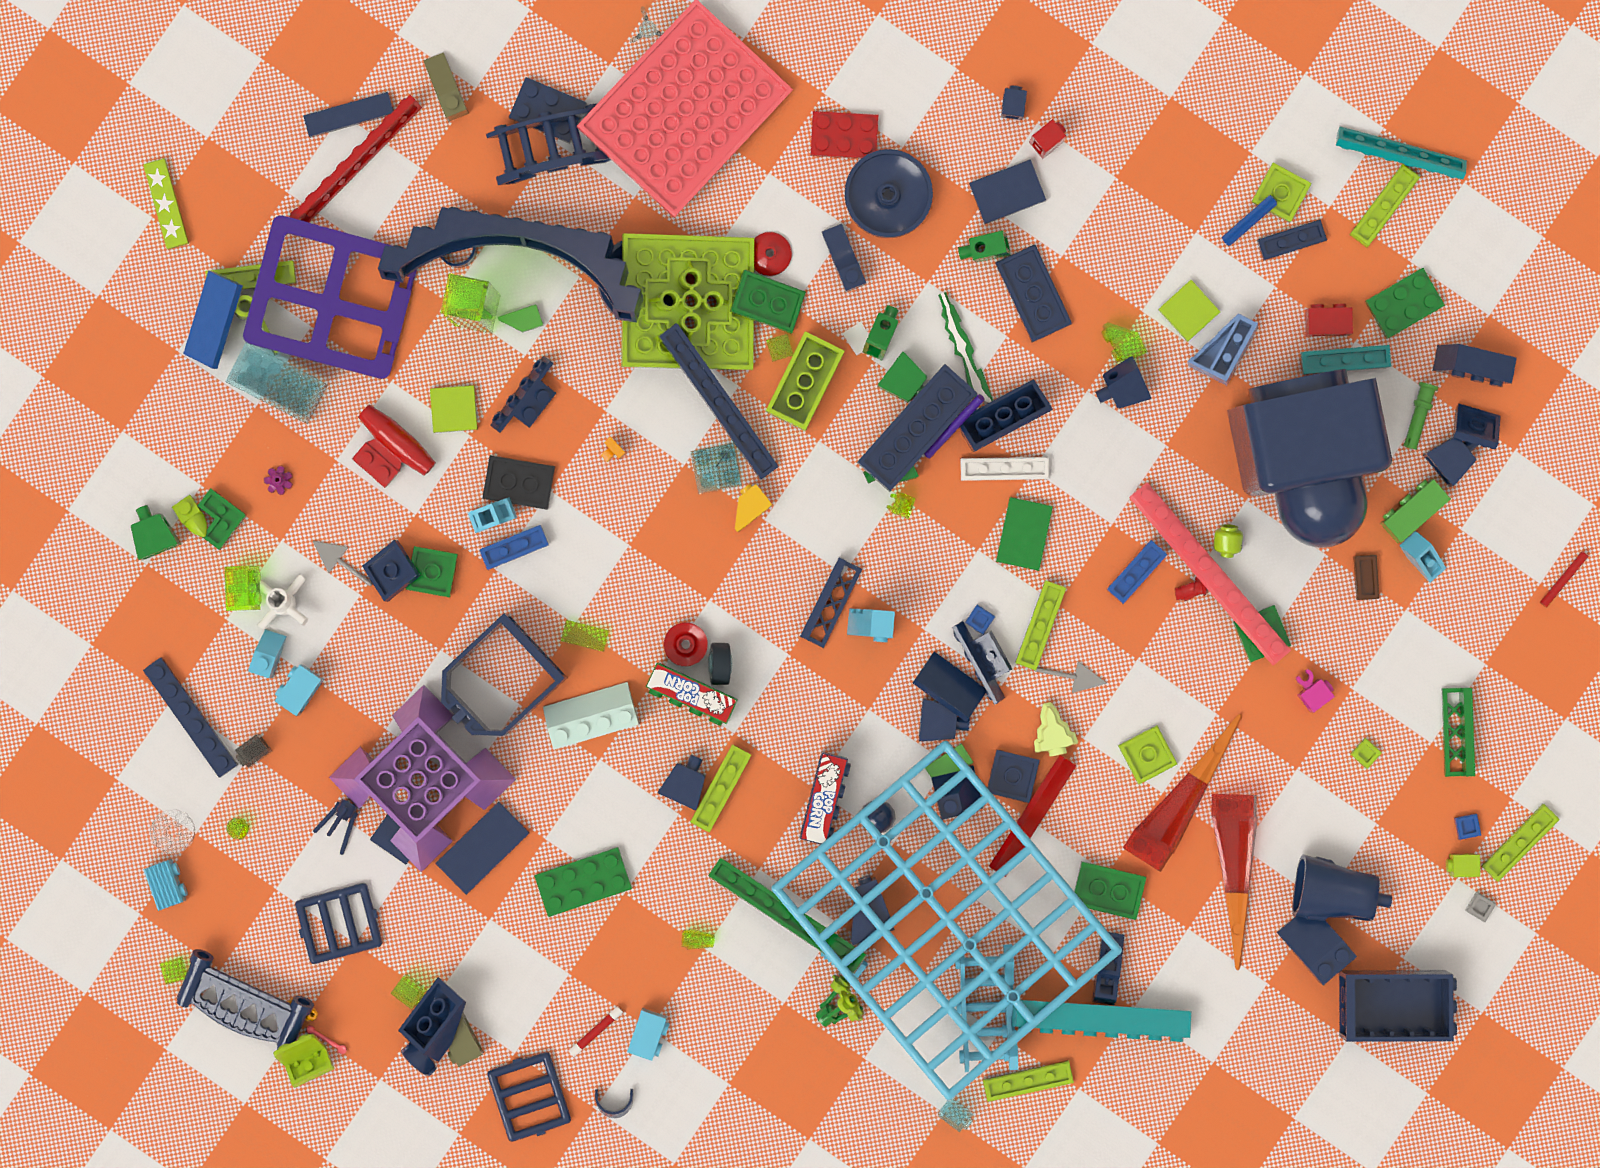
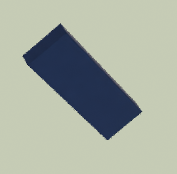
[1257,219,1327,261]

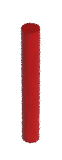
[1540,551,1589,608]

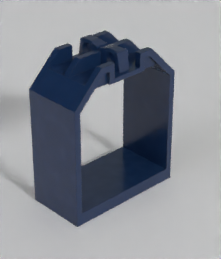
[441,613,568,736]

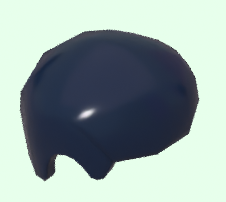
[862,801,896,833]

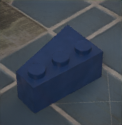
[1432,344,1517,387]

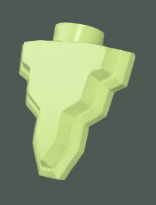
[1034,702,1078,756]

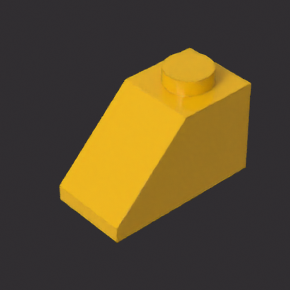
[735,484,773,532]

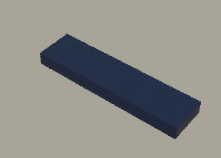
[303,92,394,138]

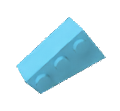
[847,609,895,642]

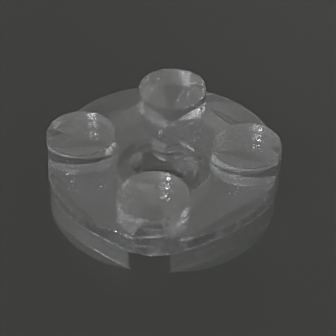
[150,809,195,854]

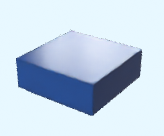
[965,605,995,635]
[1454,813,1481,840]

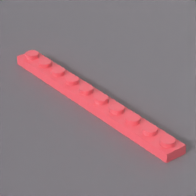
[1129,482,1291,665]

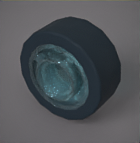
[708,643,732,685]

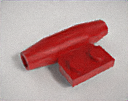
[352,404,436,488]

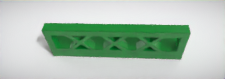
[1441,688,1475,777]

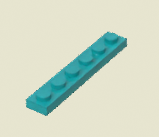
[1336,126,1467,180]

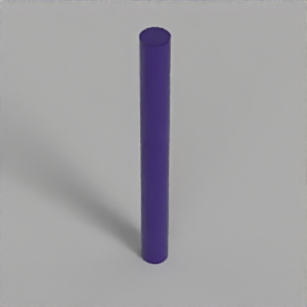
[924,394,985,459]

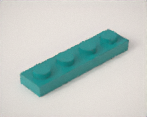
[1301,345,1392,375]

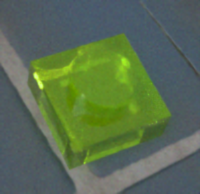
[766,334,793,362]
[160,957,187,985]

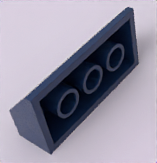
[959,379,1053,452]

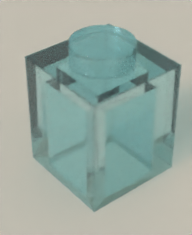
[938,1098,973,1132]

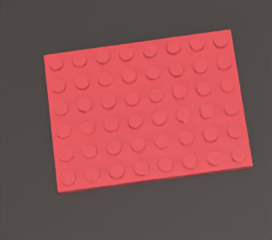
[577,0,793,218]

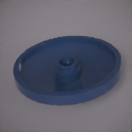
[844,149,933,238]

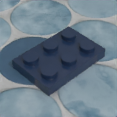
[509,77,587,144]

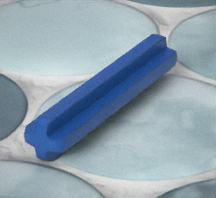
[1222,195,1277,246]

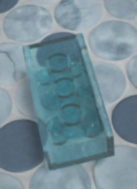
[225,343,328,424]

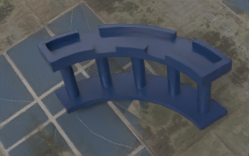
[486,104,612,185]

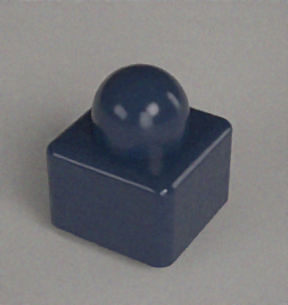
[1227,369,1392,548]

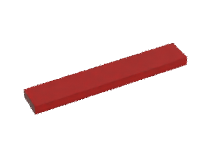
[989,755,1076,877]

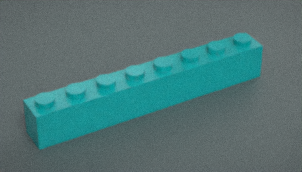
[1012,1000,1192,1042]

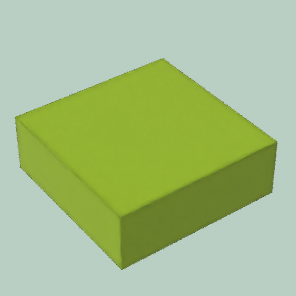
[1350,738,1382,769]

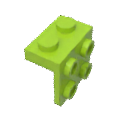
[273,1034,335,1088]

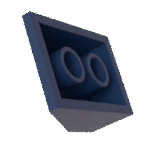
[1276,917,1357,986]
[398,977,466,1062]

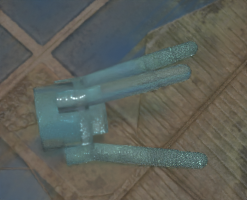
[630,6,663,43]

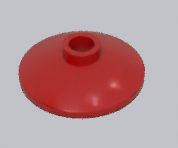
[754,232,792,276]
[664,622,708,666]

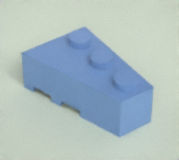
[1187,313,1258,386]

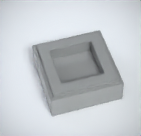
[1465,892,1496,922]

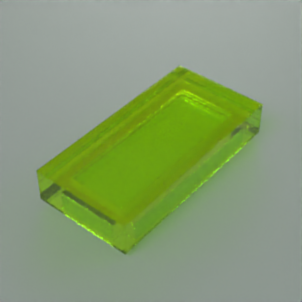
[561,620,609,652]

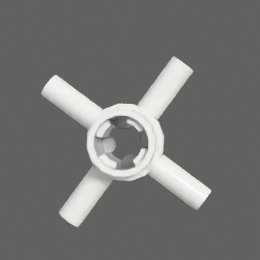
[255,574,308,631]

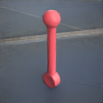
[306,1025,347,1054]

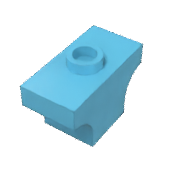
[468,497,517,533]

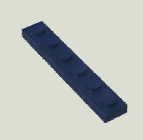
[143,657,238,778]

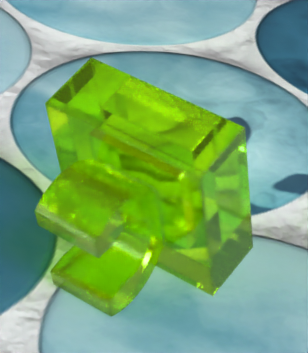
[886,492,916,519]

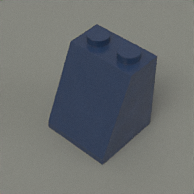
[851,875,895,945]

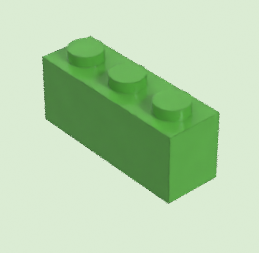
[1380,479,1451,543]

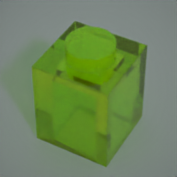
[390,974,427,1009]

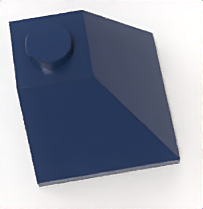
[931,765,983,820]

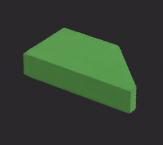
[498,304,544,333]

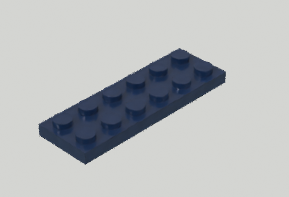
[857,364,977,492]

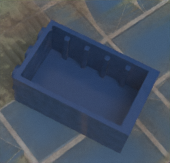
[1339,970,1457,1042]

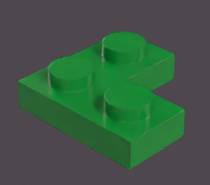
[197,488,247,550]

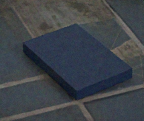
[969,159,1046,225]
[913,652,986,722]

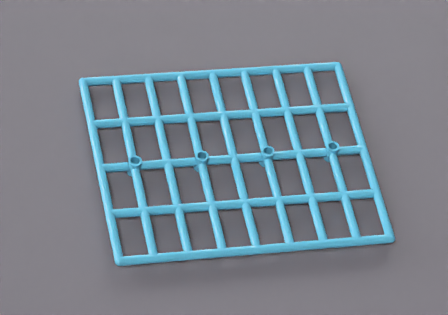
[771,741,1122,1100]

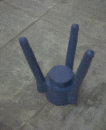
[313,799,358,855]

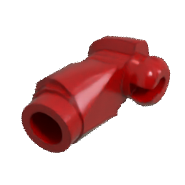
[1174,576,1208,601]

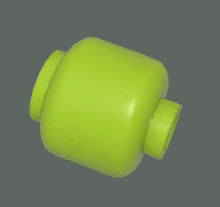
[1214,524,1243,558]

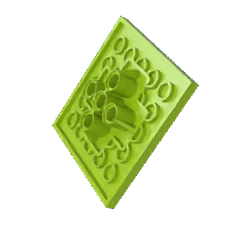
[621,233,754,370]

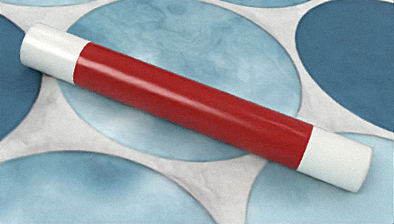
[568,1006,623,1057]

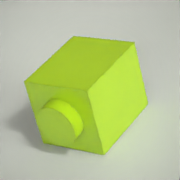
[1446,853,1480,877]

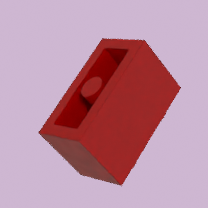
[1029,119,1066,159]
[1305,304,1353,337]

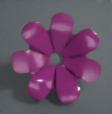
[264,466,293,495]

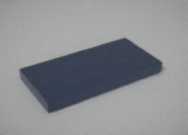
[995,244,1072,343]
[435,802,530,895]

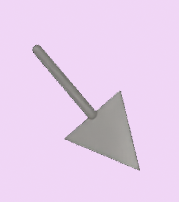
[313,541,372,586]
[1034,661,1107,693]

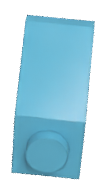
[1399,531,1446,583]
[248,629,287,678]

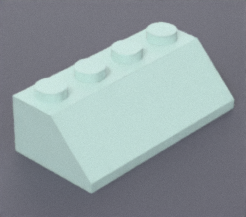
[543,682,640,750]

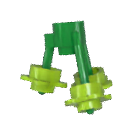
[816,975,864,1027]

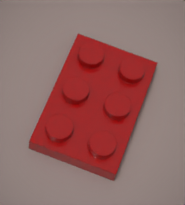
[810,111,879,159]

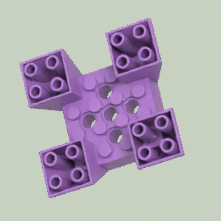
[329,685,516,872]

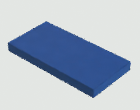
[183,271,243,369]

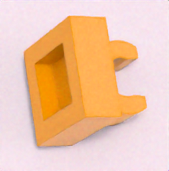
[601,437,626,462]

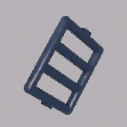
[295,883,382,964]
[487,1052,571,1142]

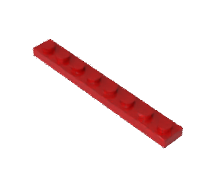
[289,95,422,223]

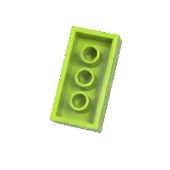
[766,331,845,432]

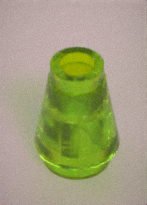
[681,928,715,950]

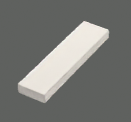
[960,457,1049,481]

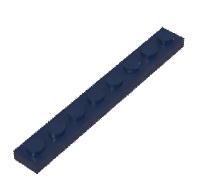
[658,323,779,480]

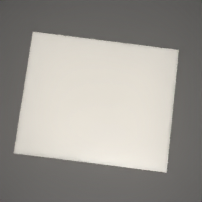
[842,322,869,356]

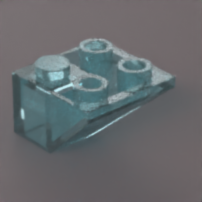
[690,443,742,495]

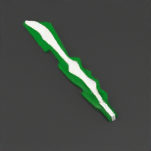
[938,292,993,403]

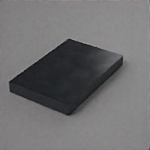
[482,455,555,510]

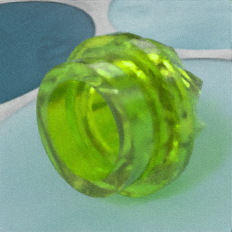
[226,818,250,840]

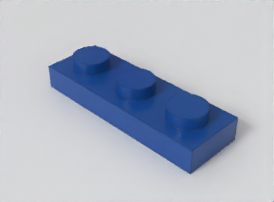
[479,525,549,570]
[1106,540,1168,604]

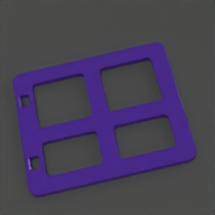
[243,215,417,379]

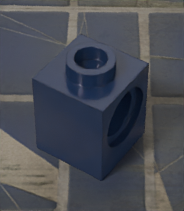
[1000,85,1027,120]

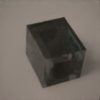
[235,734,273,768]

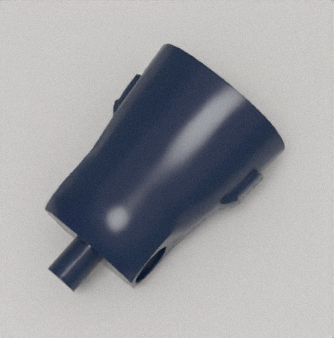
[1292,854,1392,922]

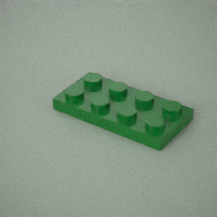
[534,847,632,917]

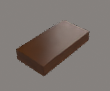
[1353,555,1379,600]

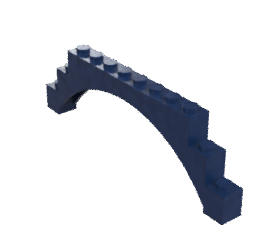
[378,207,644,323]

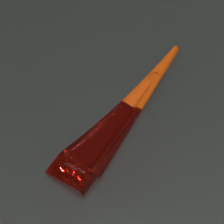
[1123,714,1242,872]
[1211,793,1258,970]

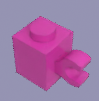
[1295,669,1335,713]

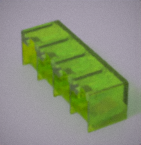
[440,273,500,334]

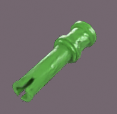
[1403,382,1439,450]

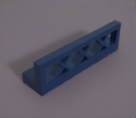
[800,557,862,648]

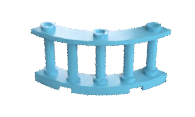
[955,944,1018,1072]

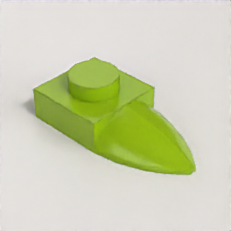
[172,494,207,537]

